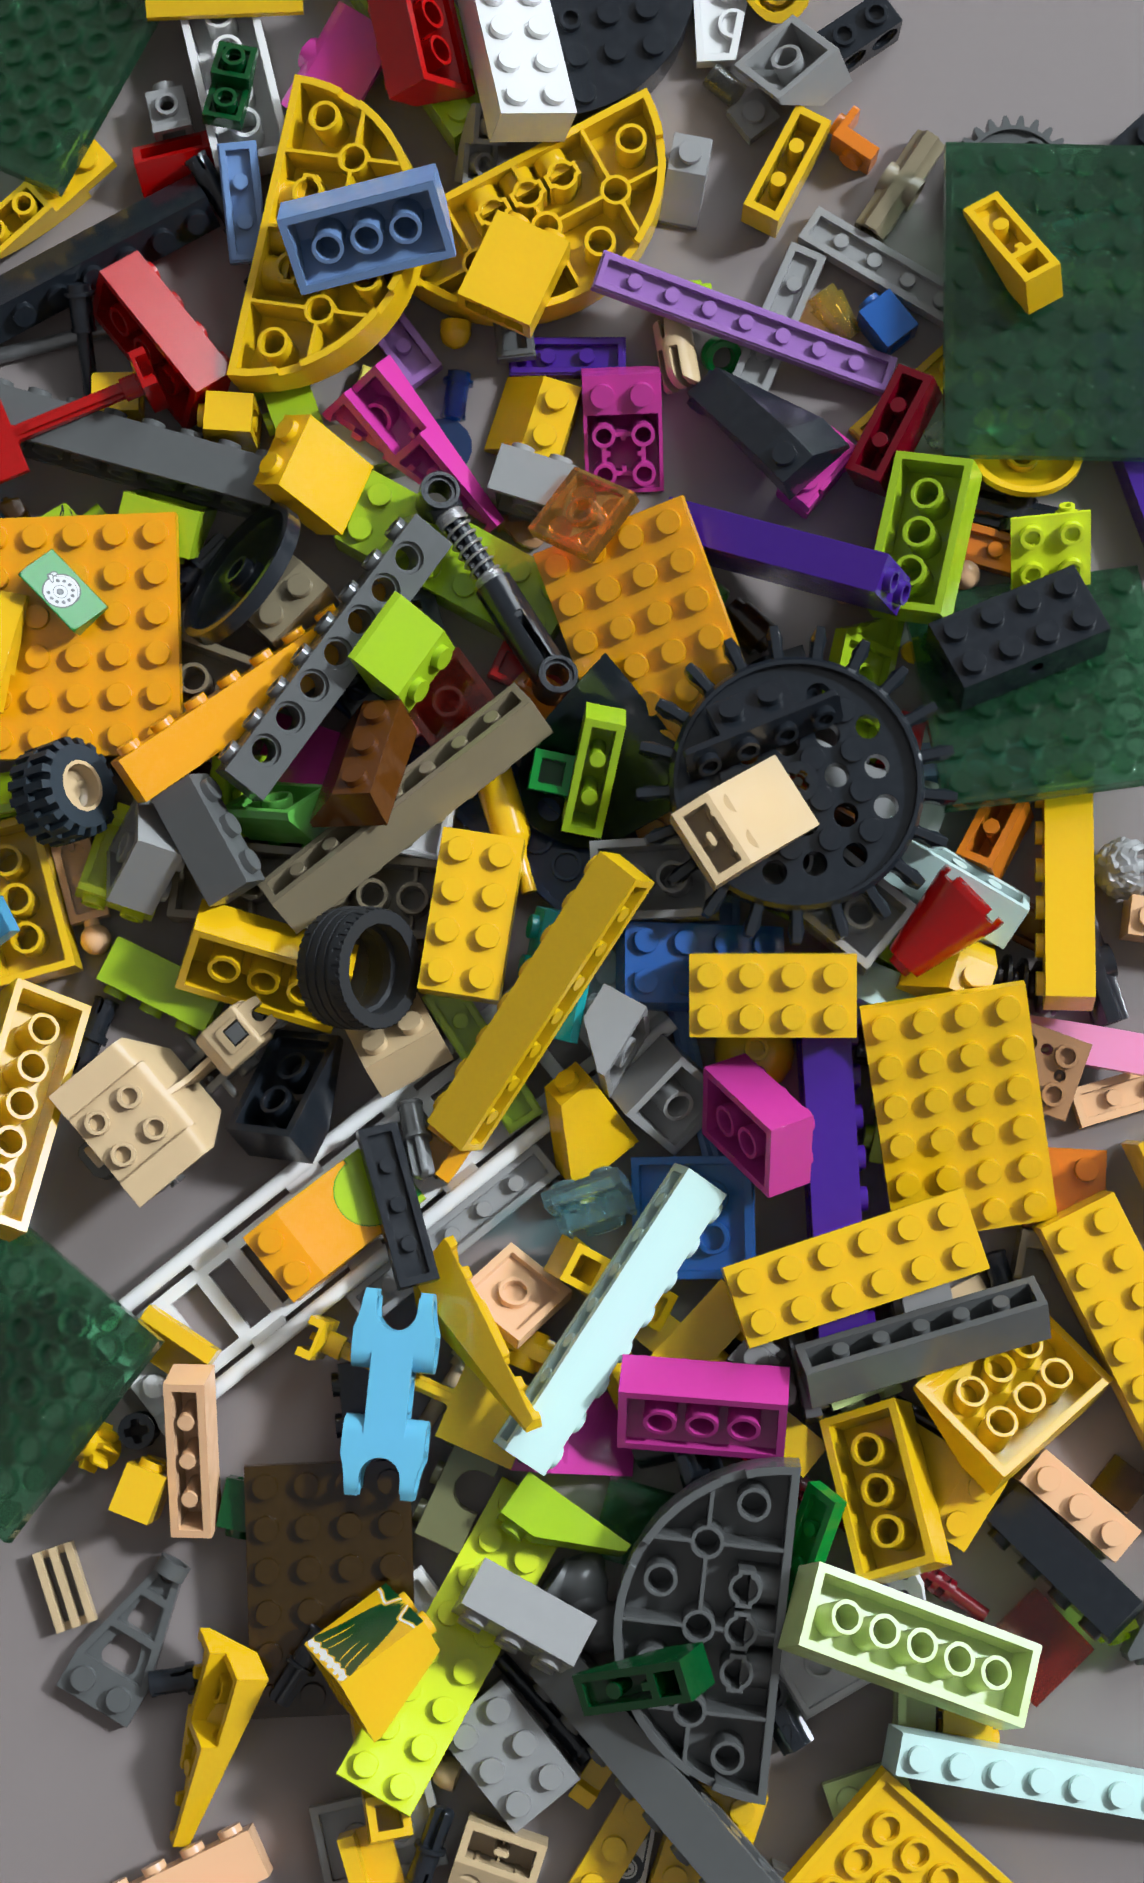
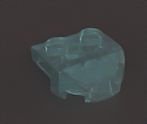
[540,1166,637,1238]

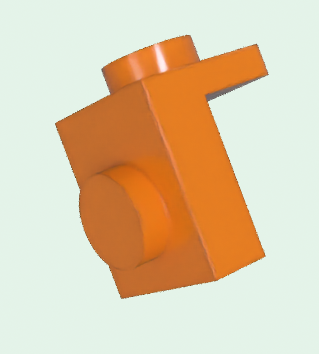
[829,105,880,175]

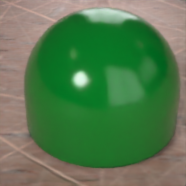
[701,336,741,374]

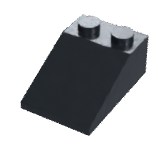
[225,1029,344,1164]

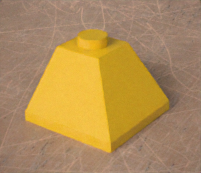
[896,941,998,997]

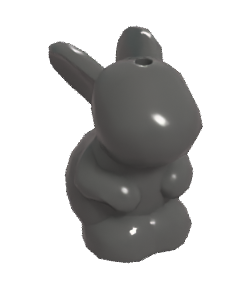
[540,1552,616,1655]

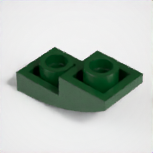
[202,41,258,131]

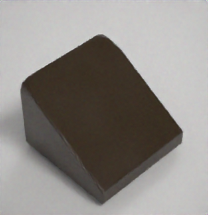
[1090,1454,1144,1514]

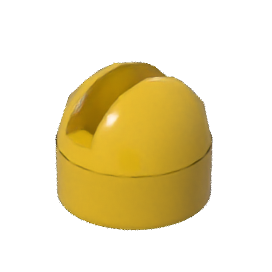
[440,318,472,349]

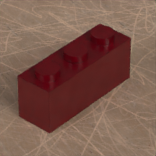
[845,364,943,497]

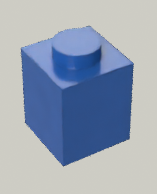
[855,288,919,355]

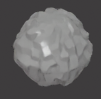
[1094,837,1144,900]

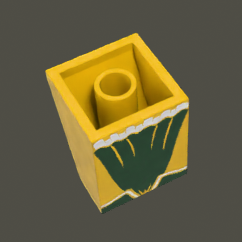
[304,1583,440,1743]

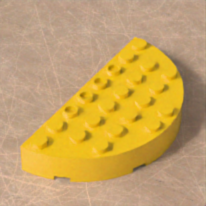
[226,74,423,393]
[413,87,666,326]

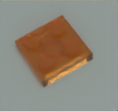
[528,467,640,564]

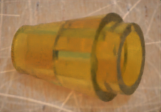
[808,283,862,340]

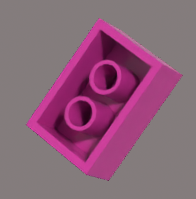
[702,1053,815,1198]

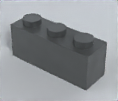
[151,773,266,907]

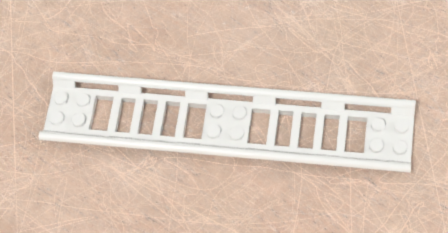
[83,949,678,1436]

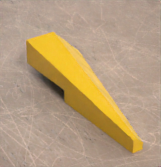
[413,1235,542,1433]
[169,1628,269,1847]

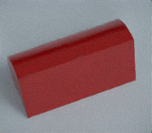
[132,130,215,198]

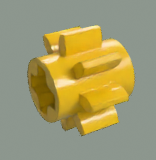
[70,1419,122,1474]

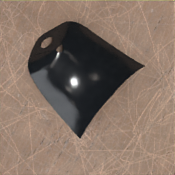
[519,653,676,848]

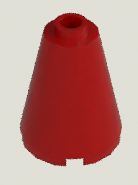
[889,864,1004,977]

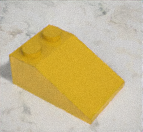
[916,1423,1008,1552]

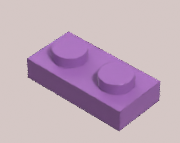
[377,313,443,390]

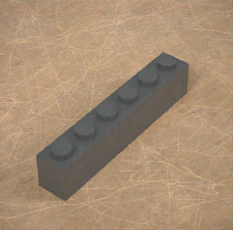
[794,1275,1051,1409]

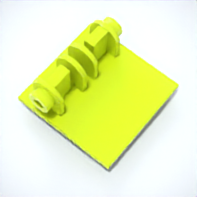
[1010,502,1091,590]

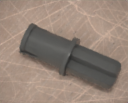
[397,1098,435,1180]

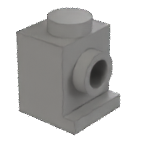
[145,81,195,142]
[727,1340,788,1366]

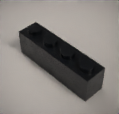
[986,1483,1144,1644]

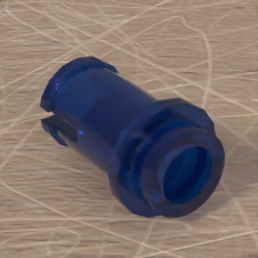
[440,369,474,422]

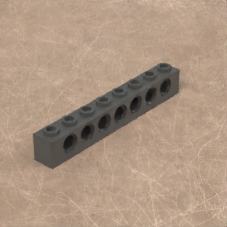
[215,513,453,802]

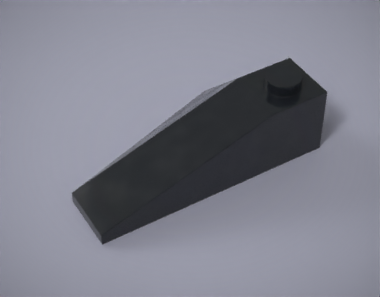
[687,366,850,500]

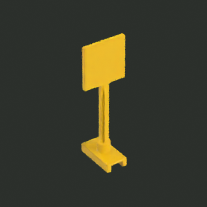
[294,1315,529,1470]

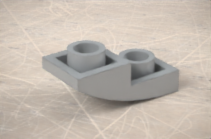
[454,103,507,183]

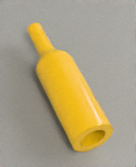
[478,766,537,895]

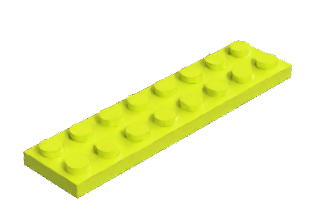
[335,1476,557,1817]

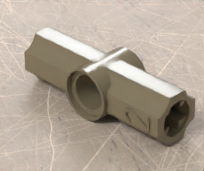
[854,129,946,243]

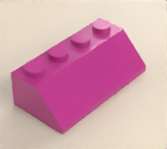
[617,1354,790,1459]

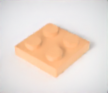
[470,1242,572,1349]

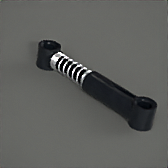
[415,471,578,706]

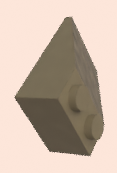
[245,555,340,651]

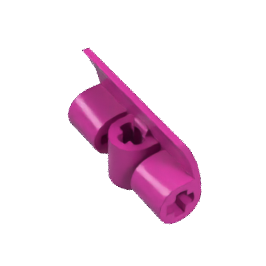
[281,1,382,109]

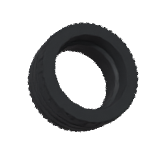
[296,906,421,1031]

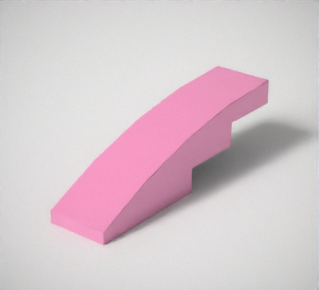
[1030,1015,1144,1076]

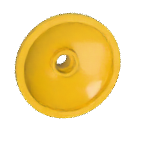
[965,398,1084,497]

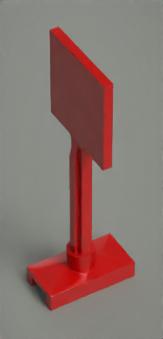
[0,346,170,484]

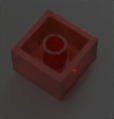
[408,647,495,747]

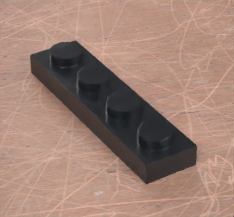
[356,1121,440,1291]

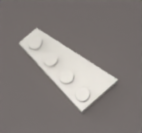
[693,0,748,68]

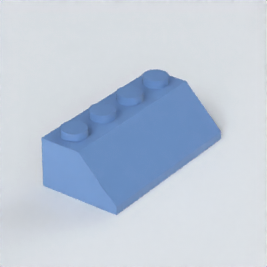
[276,163,456,295]

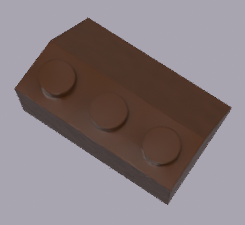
[310,699,417,827]

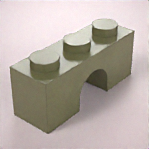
[412,1442,500,1554]

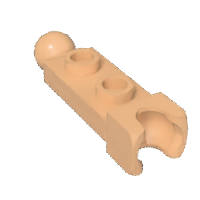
[51,837,112,955]

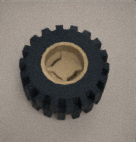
[8,737,118,847]

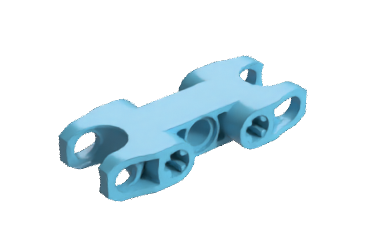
[340,1287,441,1502]

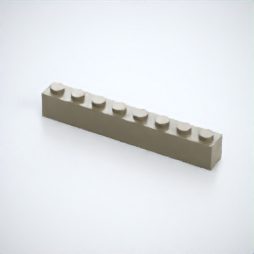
[258,682,553,934]

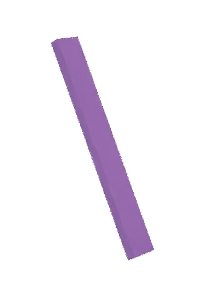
[590,250,898,397]

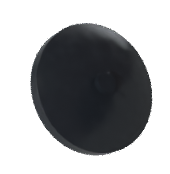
[184,502,301,645]

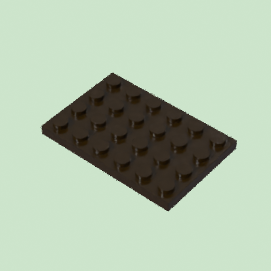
[244,1459,415,1719]

